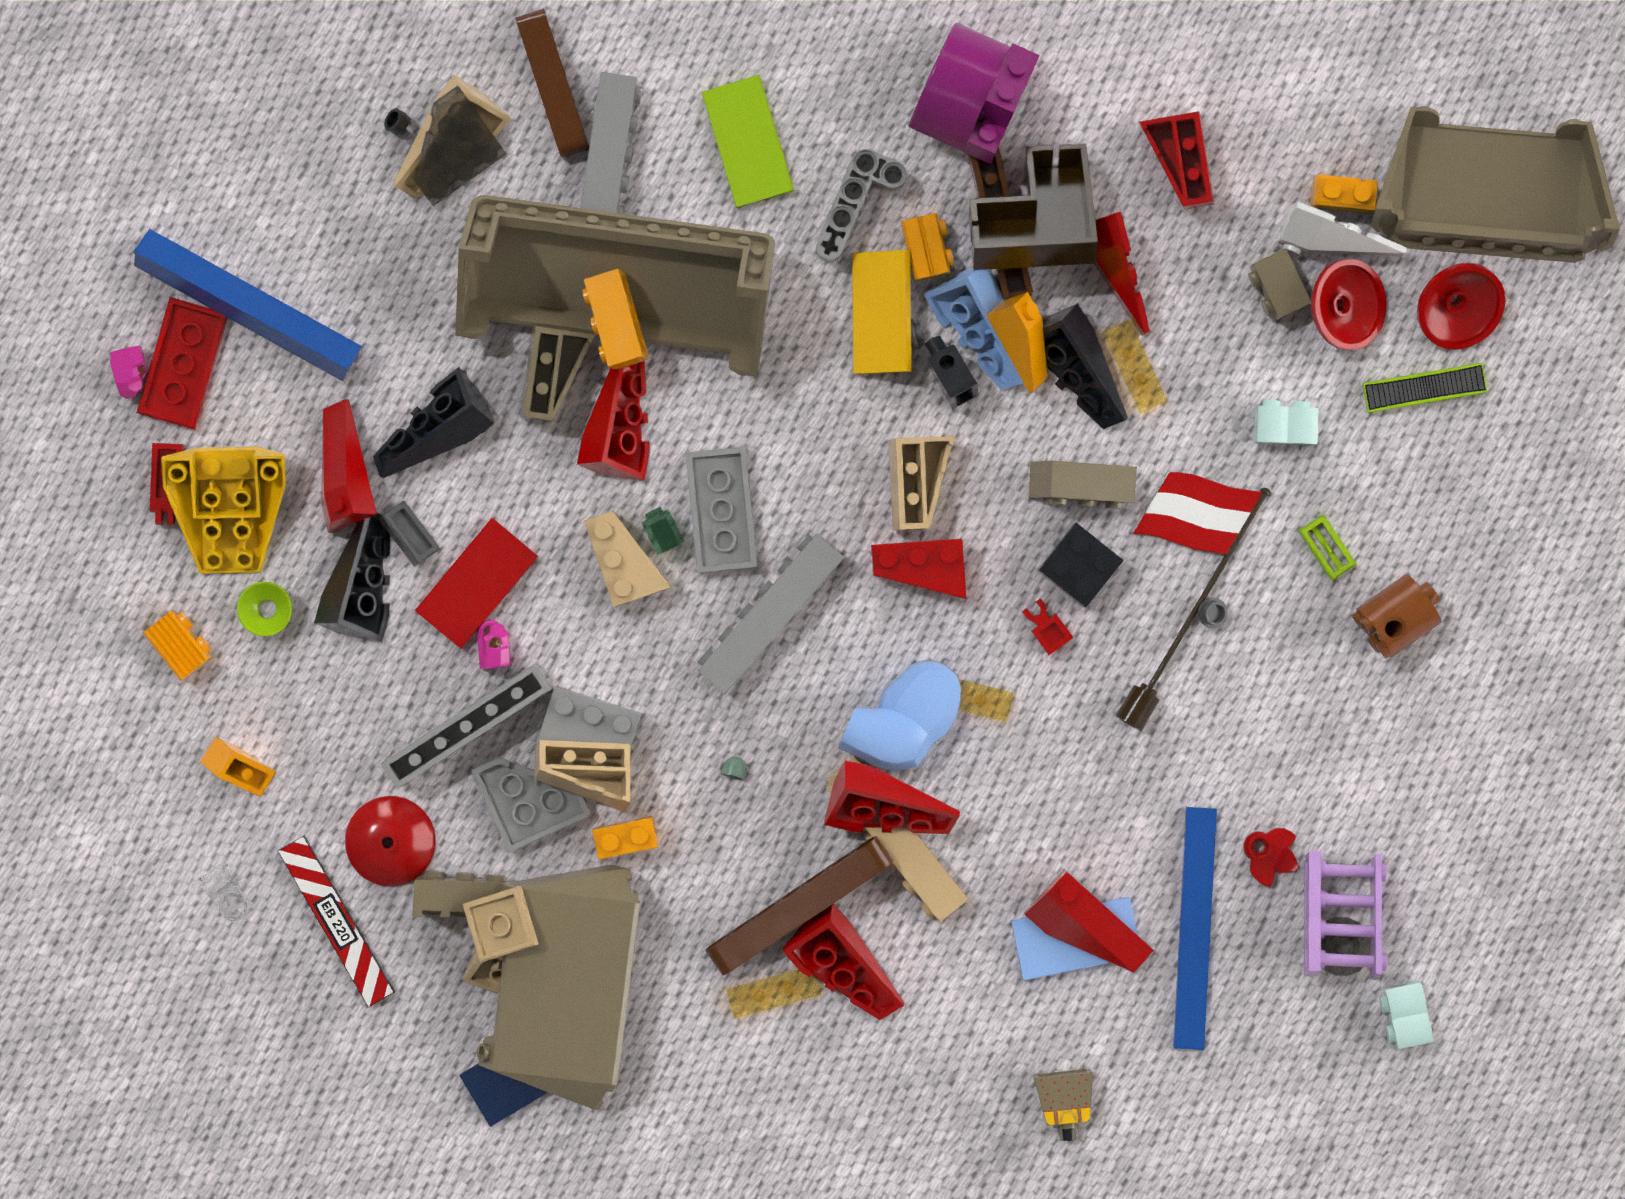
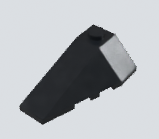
[1043,303,1128,429]
[373,367,494,478]
[314,512,390,642]

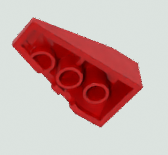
[1024,869,1154,973]

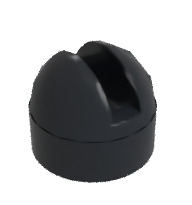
[384,108,411,135]

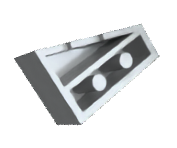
[536,686,643,745]

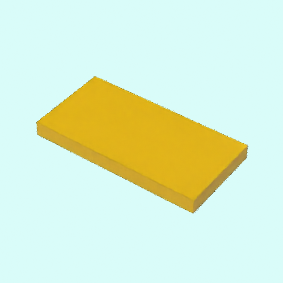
[852,250,912,374]

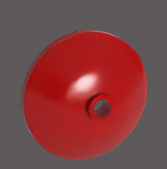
[1311,259,1387,350]
[1417,263,1506,350]
[345,796,436,886]

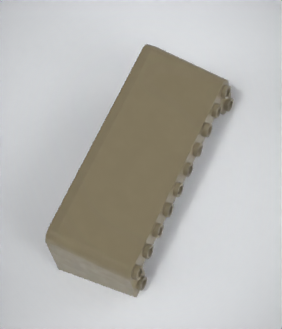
[455,195,775,377]

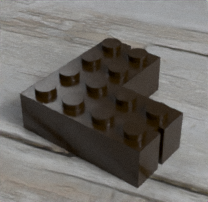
[969,143,1098,270]

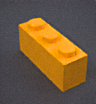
[582,269,649,370]

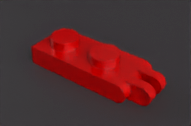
[150,443,185,526]

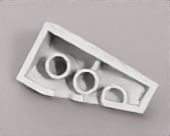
[1277,202,1407,256]

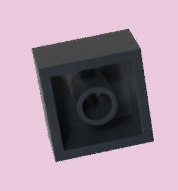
[1036,523,1124,608]

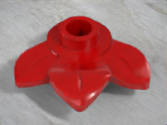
[1243,828,1298,887]

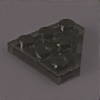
[414,85,506,207]

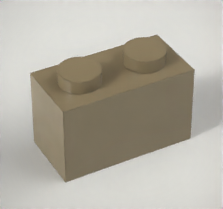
[1248,248,1311,321]

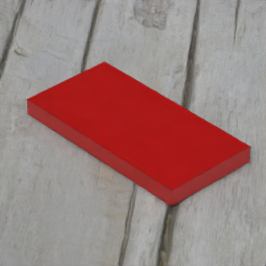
[136,297,228,430]
[414,518,539,649]

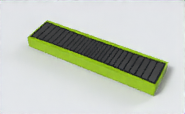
[1362,363,1487,413]

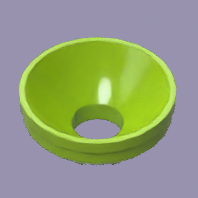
[237,581,293,637]

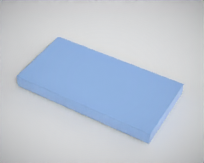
[1011,897,1137,980]

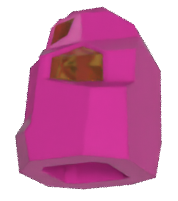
[109,346,148,399]
[477,620,512,669]

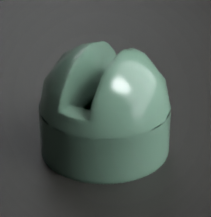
[721,757,747,780]

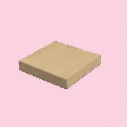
[462,886,539,963]

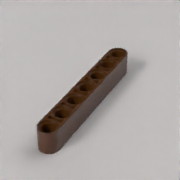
[705,836,893,976]

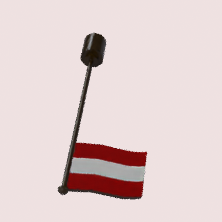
[1115,472,1271,731]

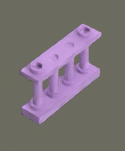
[1304,851,1387,980]

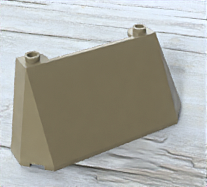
[1371,106,1620,263]
[477,865,640,1110]

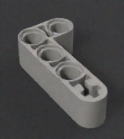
[816,149,907,263]

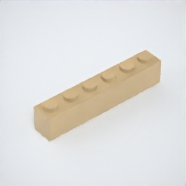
[826,756,969,922]

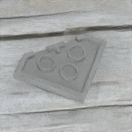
[471,757,592,853]

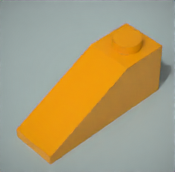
[986,292,1048,393]

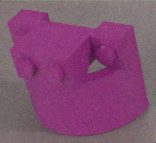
[908,23,1040,164]

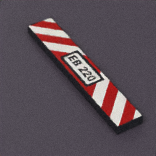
[278,835,395,1007]

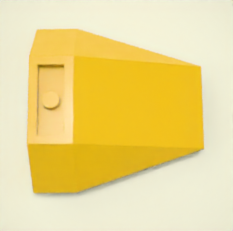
[161,446,286,574]

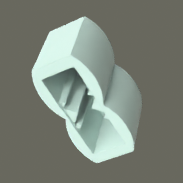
[1254,400,1319,445]
[1379,981,1434,1049]

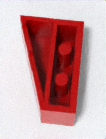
[1139,111,1215,210]
[871,539,967,599]

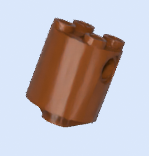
[1351,574,1441,659]

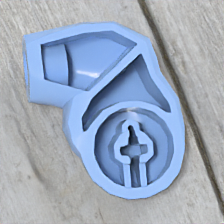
[838,660,961,771]

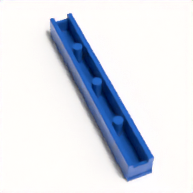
[134,228,362,381]

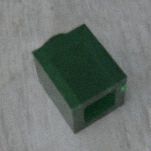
[641,507,685,556]

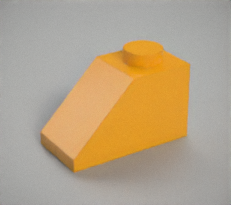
[200,737,276,797]

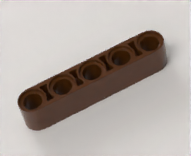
[515,8,589,158]

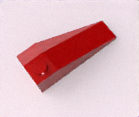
[1094,212,1150,336]
[577,361,650,481]
[321,399,377,533]
[824,760,960,834]
[782,903,904,1020]

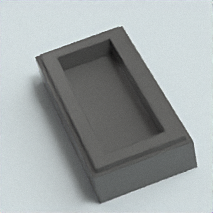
[379,501,440,567]

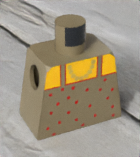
[1033,1069,1093,1141]

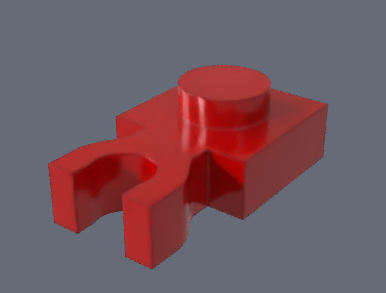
[1021,598,1073,655]

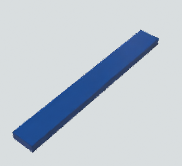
[1173,807,1217,1050]

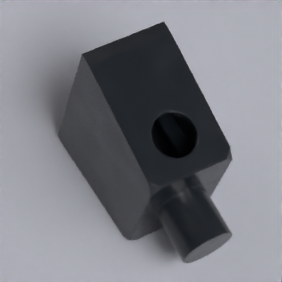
[925,335,979,410]

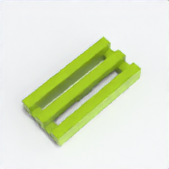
[1298,514,1357,581]

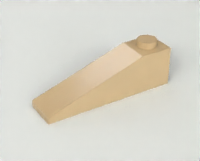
[393,75,511,199]

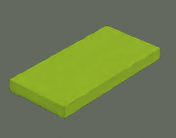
[702,75,794,208]

